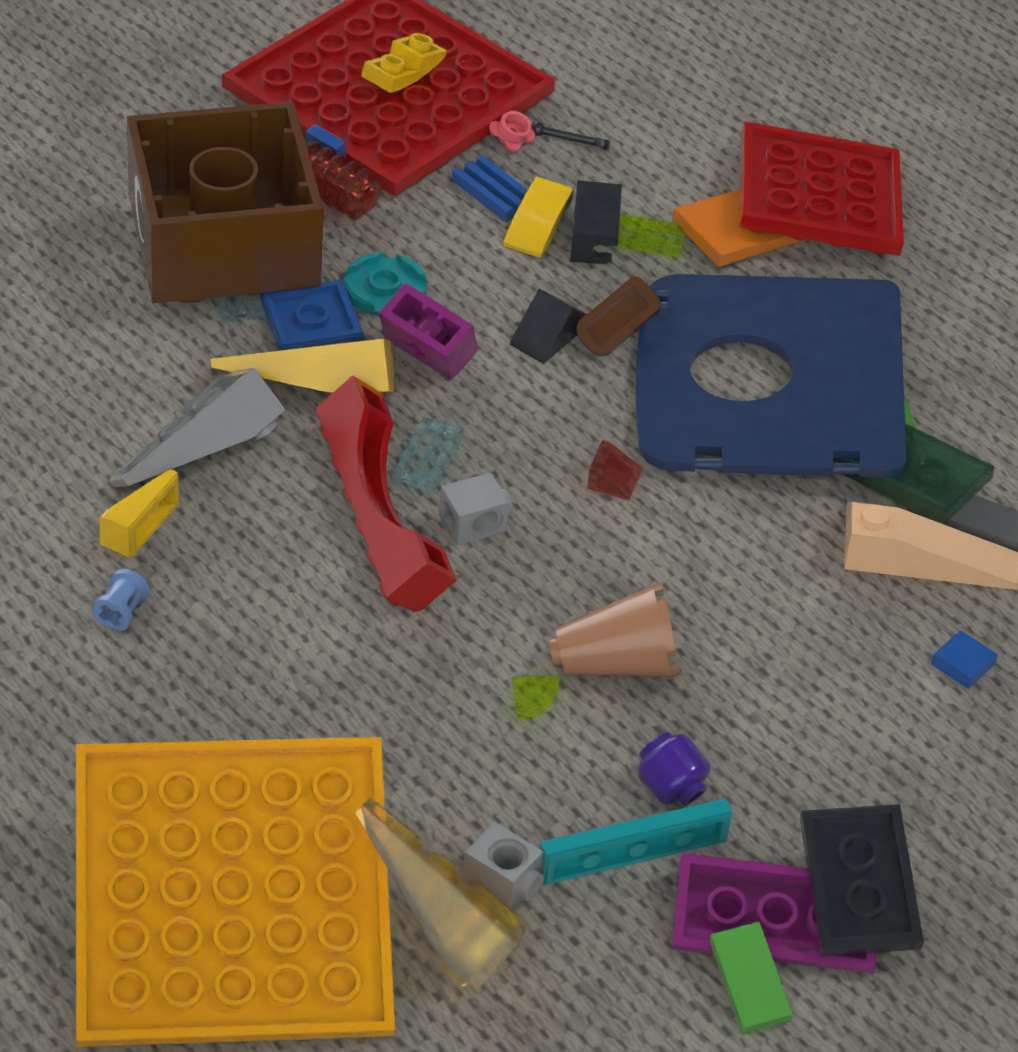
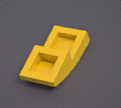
[503,176,574,258]

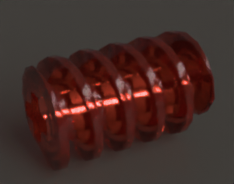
[306,141,382,221]

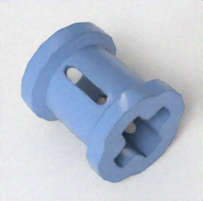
[92,569,150,631]

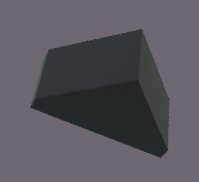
[510,288,587,364]

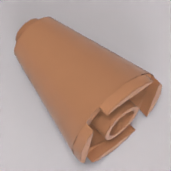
[548,583,680,677]

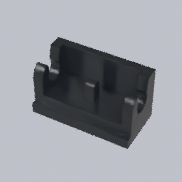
[570,180,622,264]

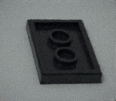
[800,804,924,957]

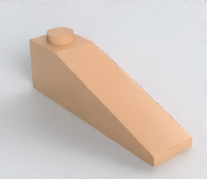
[844,502,1018,590]

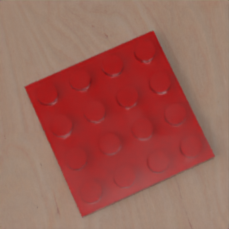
[739,121,904,256]

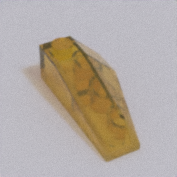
[356,797,529,991]

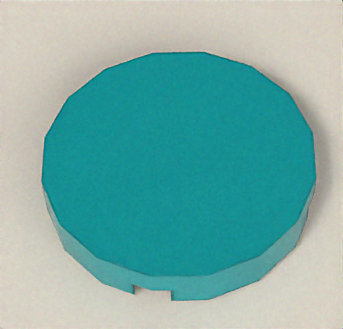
[343,252,427,316]

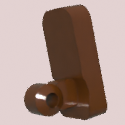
[577,276,661,356]

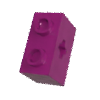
[379,283,478,380]

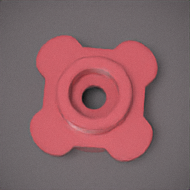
[489,111,535,152]

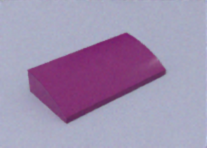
[672,853,877,974]

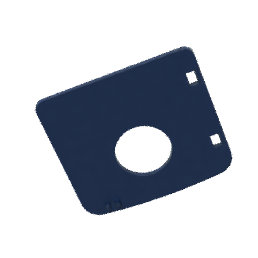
[635,274,906,478]

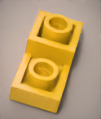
[361,33,447,93]

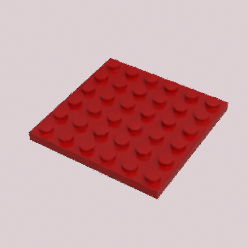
[222,0,555,196]

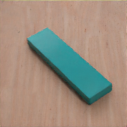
[539,798,732,885]

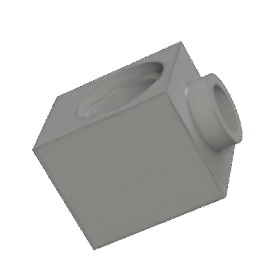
[439,473,512,545]
[462,822,544,911]

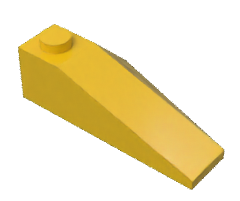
[210,339,394,397]

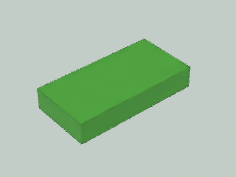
[709,922,793,1034]

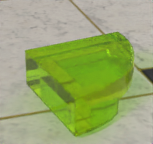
[512,675,560,721]

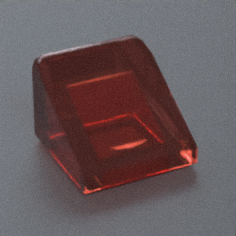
[587,440,643,501]

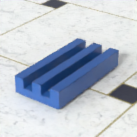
[452,155,528,222]

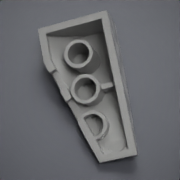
[108,368,286,488]

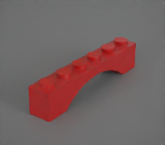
[315,376,457,612]

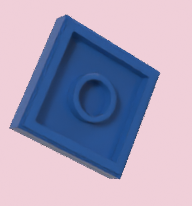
[260,280,365,351]

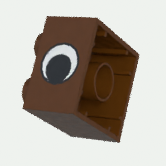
[127,102,324,304]

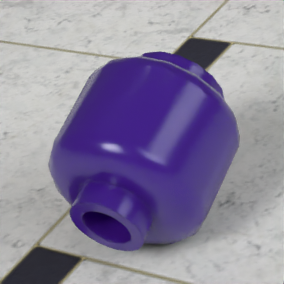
[638,732,711,806]

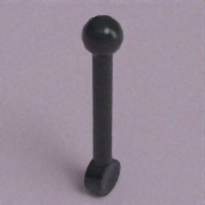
[531,121,611,149]

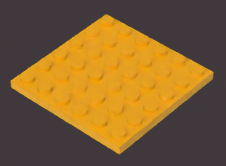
[76,737,395,1047]

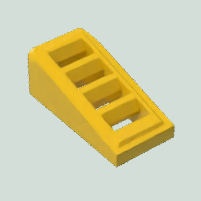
[99,469,179,558]

